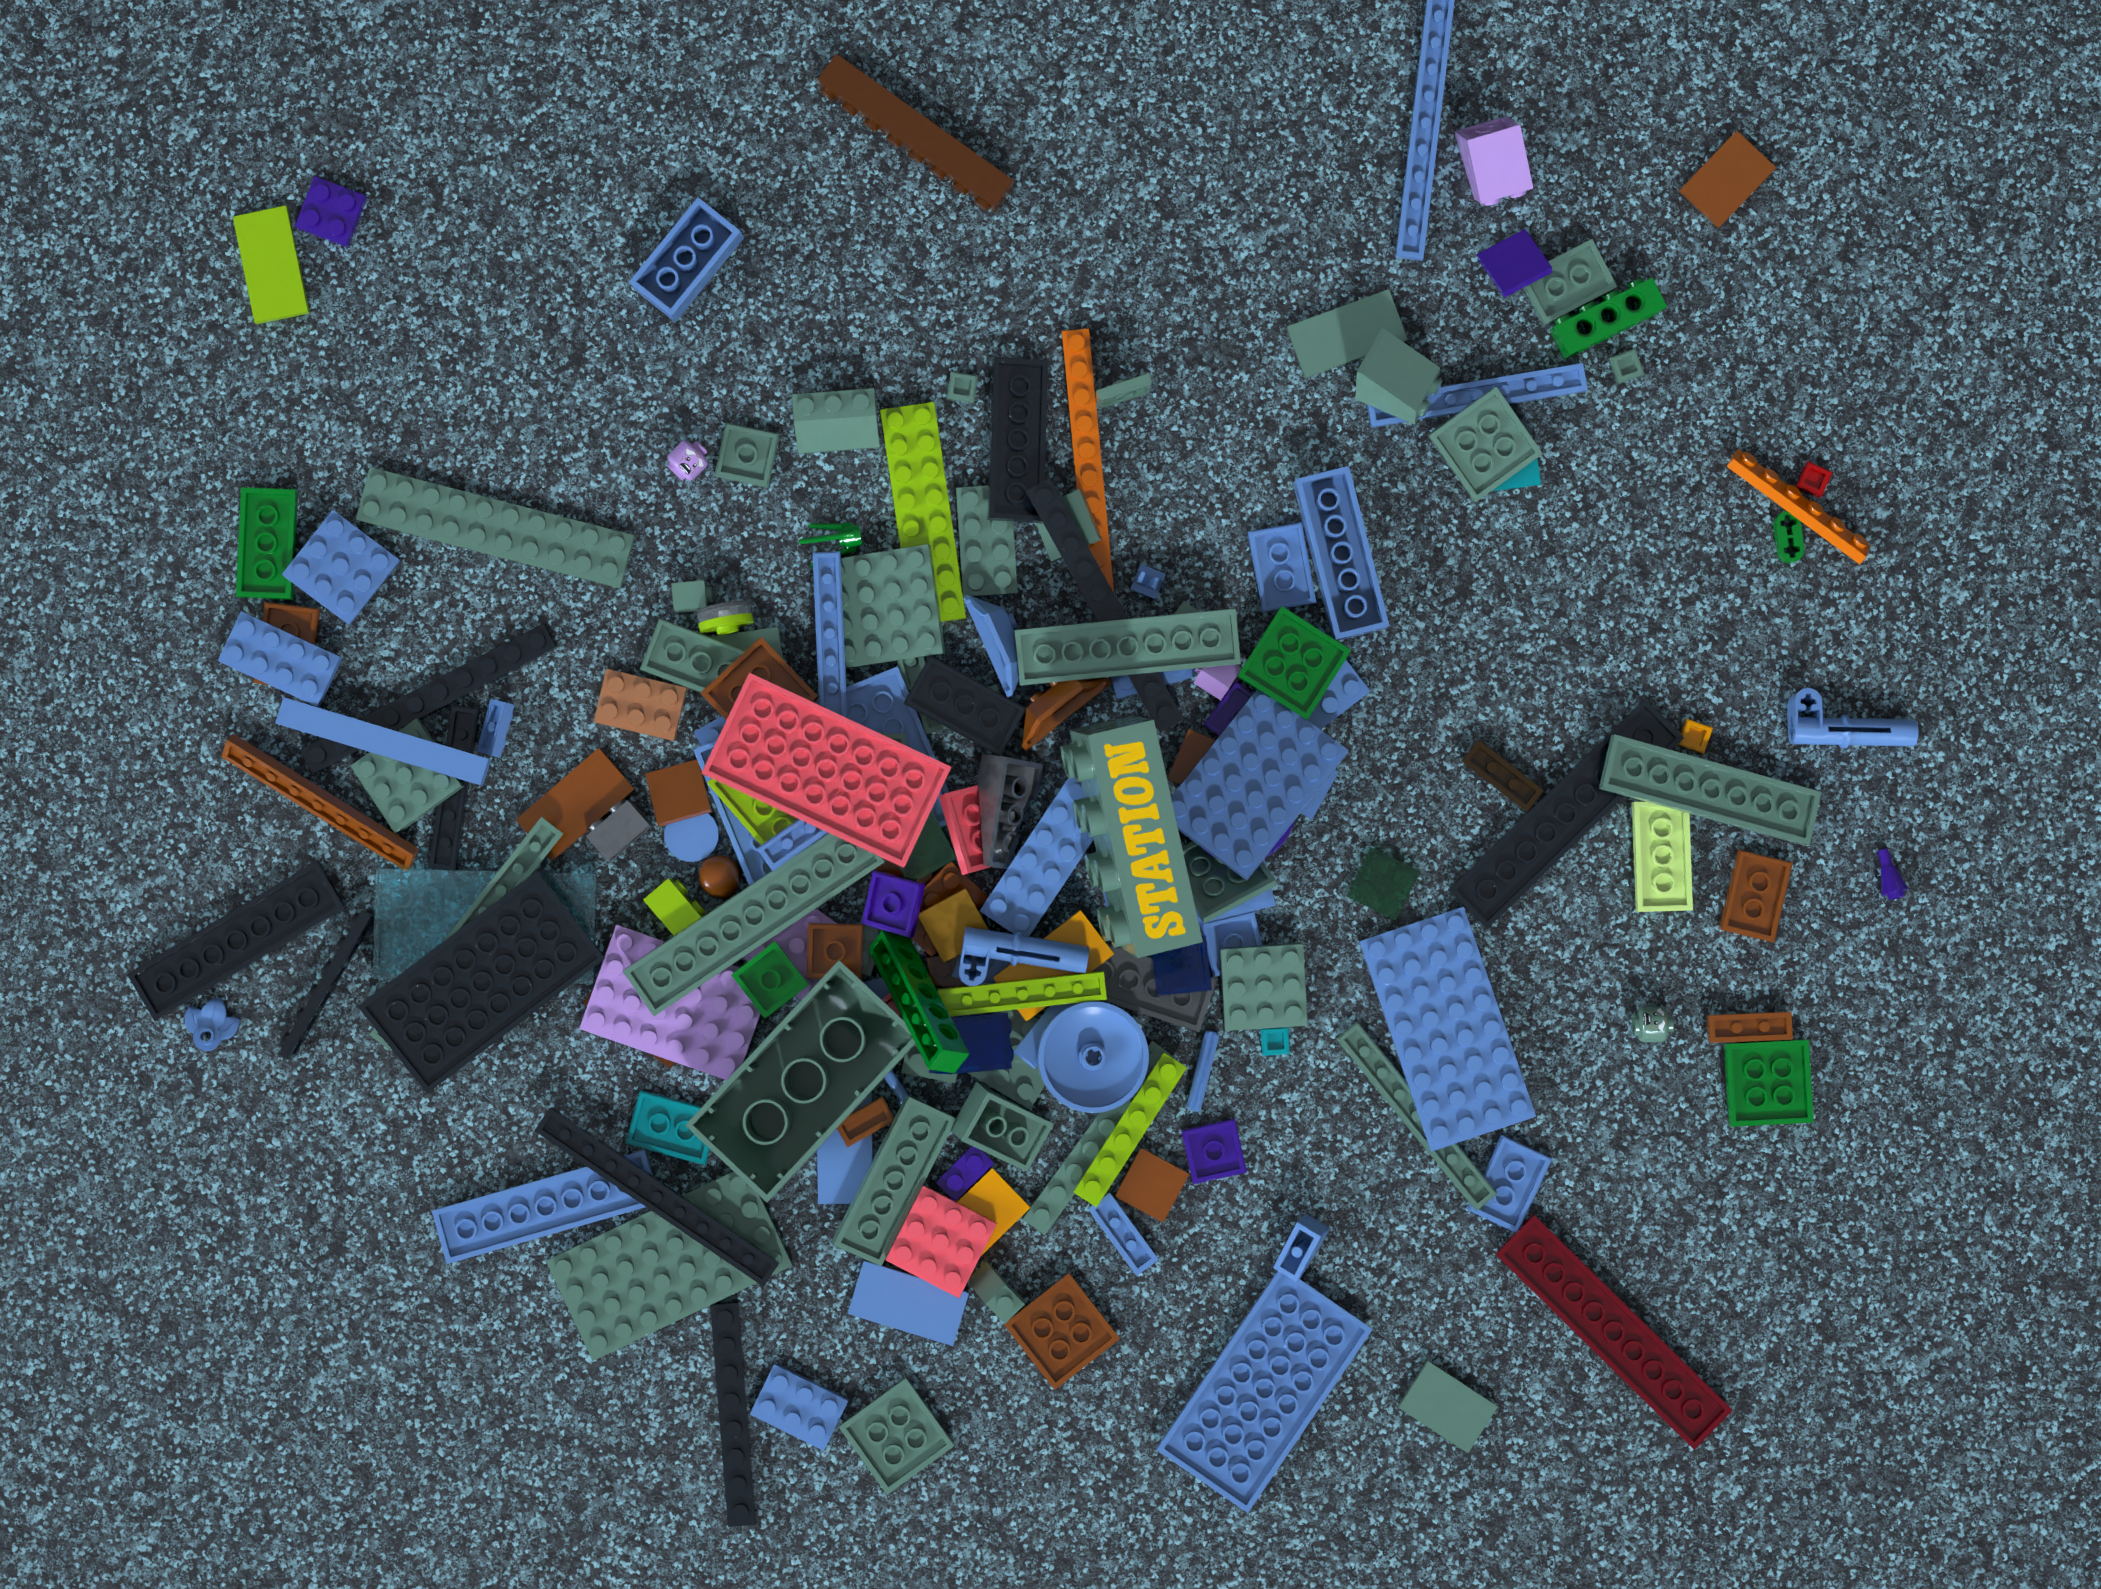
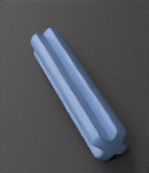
[1186,1030,1219,1112]

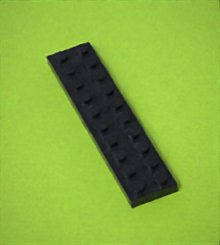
[1447,699,1684,929]

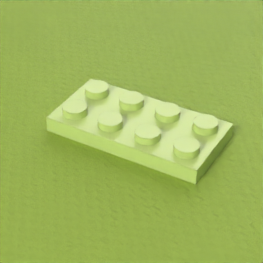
[1632,802,1693,912]

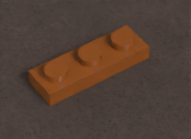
[1707,1012,1793,1043]

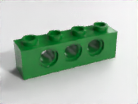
[1550,277,1667,360]

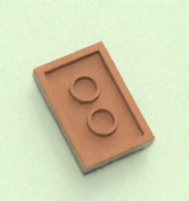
[594,669,688,741]

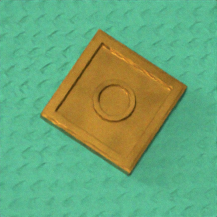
[918,887,989,963]

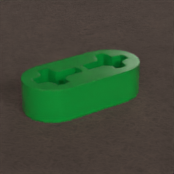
[1773,511,1804,563]

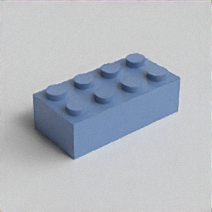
[629,197,744,323]

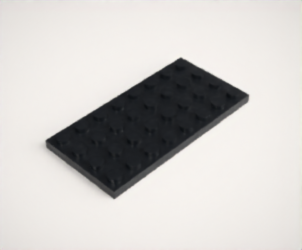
[358,870,605,1093]

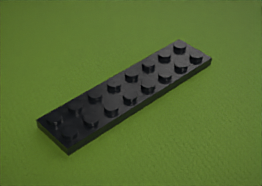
[127,861,347,1021]

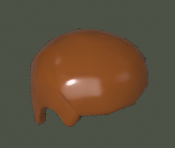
[699,855,741,899]

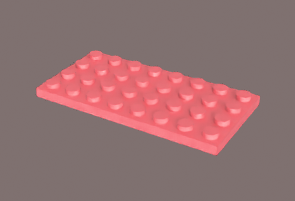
[702,673,951,868]

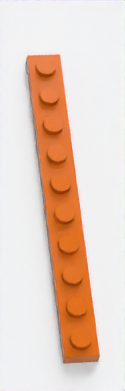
[1062,329,1114,593]

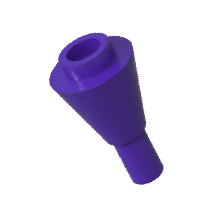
[1877,848,1909,900]

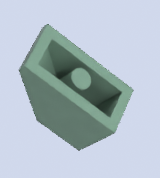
[968,1261,1025,1324]

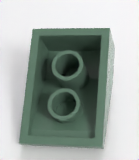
[951,1082,1054,1172]

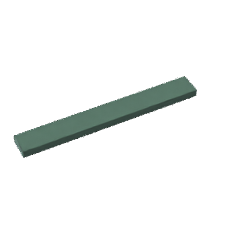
[1336,1021,1498,1211]

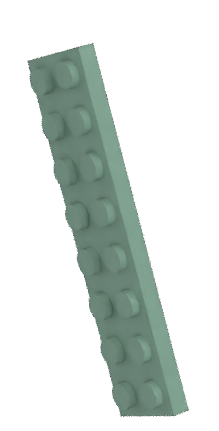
[1015,609,1241,685]
[1599,734,1822,846]

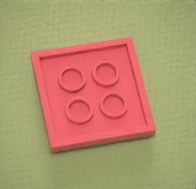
[886,1185,997,1298]

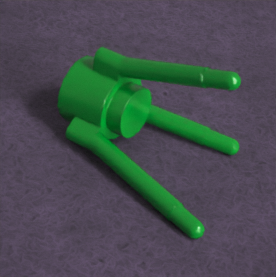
[799,522,862,568]

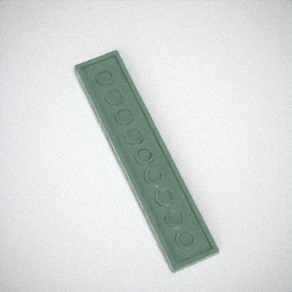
[356,467,635,589]
[623,833,885,1016]

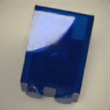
[929,1013,1014,1074]

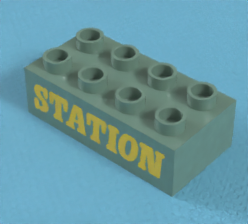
[1061,715,1203,958]

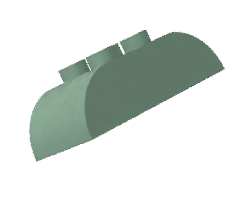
[685,961,915,1202]

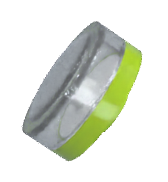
[696,600,754,635]

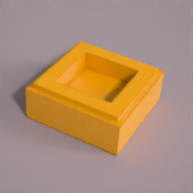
[1677,719,1713,754]

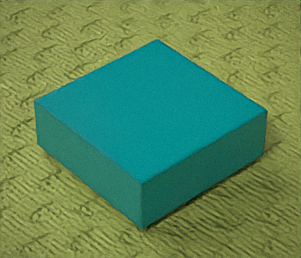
[1260,1027,1290,1056]

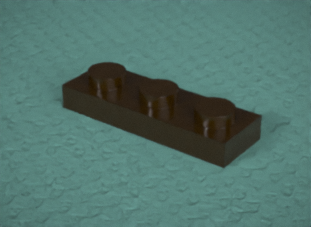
[1460,740,1544,812]

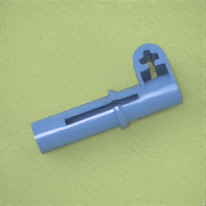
[1787,688,1918,749]
[959,927,1089,986]

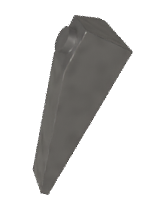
[978,754,1044,869]

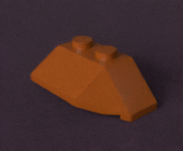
[1022,677,1112,751]

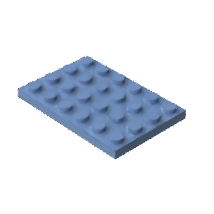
[1171,690,1348,881]

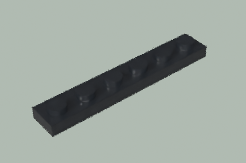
[278,910,377,1060]

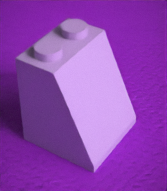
[1454,116,1533,206]

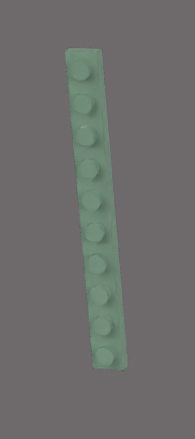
[369,816,564,1051]

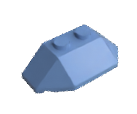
[963,595,1019,699]

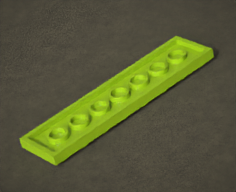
[880,402,966,622]

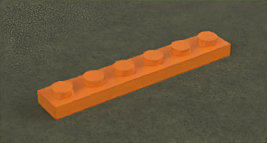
[1727,449,1870,564]

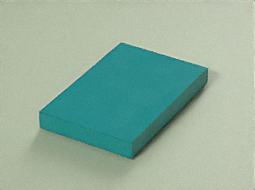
[625,1090,710,1165]

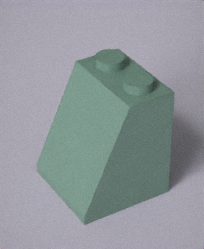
[1355,328,1442,425]

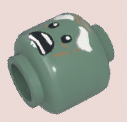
[1632,1006,1674,1042]

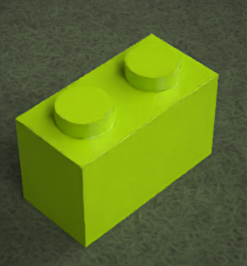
[643,878,706,935]

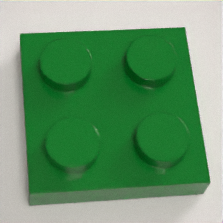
[731,941,809,1019]

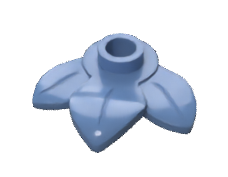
[185,997,240,1051]

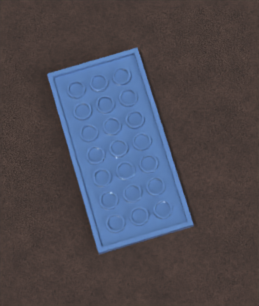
[1359,907,1536,1152]
[1156,1271,1373,1513]

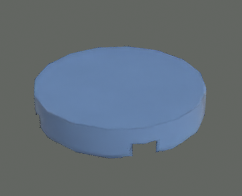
[664,813,719,862]

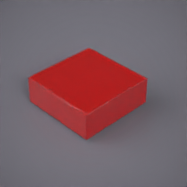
[1795,461,1833,498]

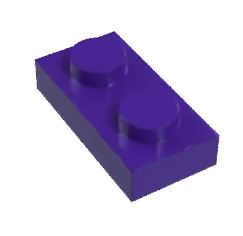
[936,1146,994,1201]

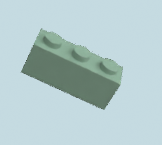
[792,388,880,454]

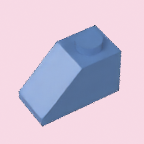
[1273,1214,1330,1282]

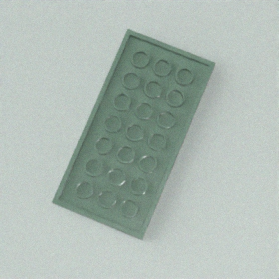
[546,1171,793,1361]

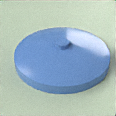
[1037,1001,1149,1113]

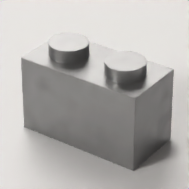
[586,800,653,862]

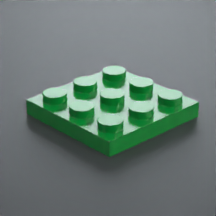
[1237,606,1351,720]
[1724,1039,1814,1127]

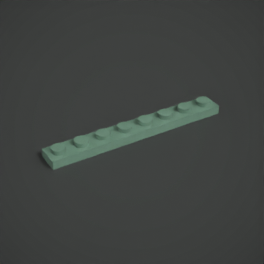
[1023,1040,1174,1235]

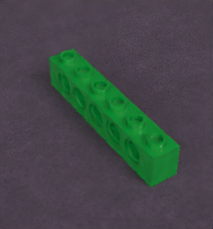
[868,930,969,1073]

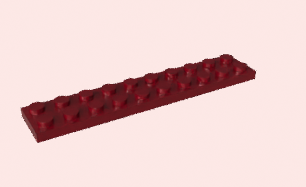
[1494,1214,1733,1450]

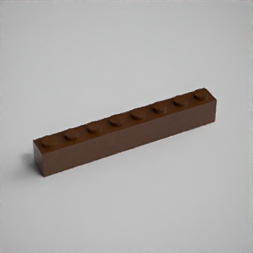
[817,54,1014,213]

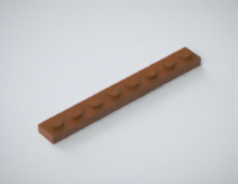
[222,734,419,872]

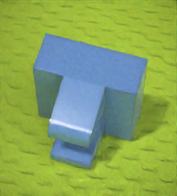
[1130,564,1166,600]

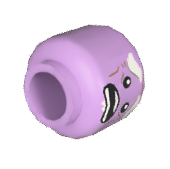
[667,440,708,481]

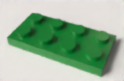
[236,487,298,600]

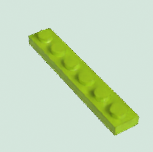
[938,971,1107,1017]
[1073,1052,1187,1207]

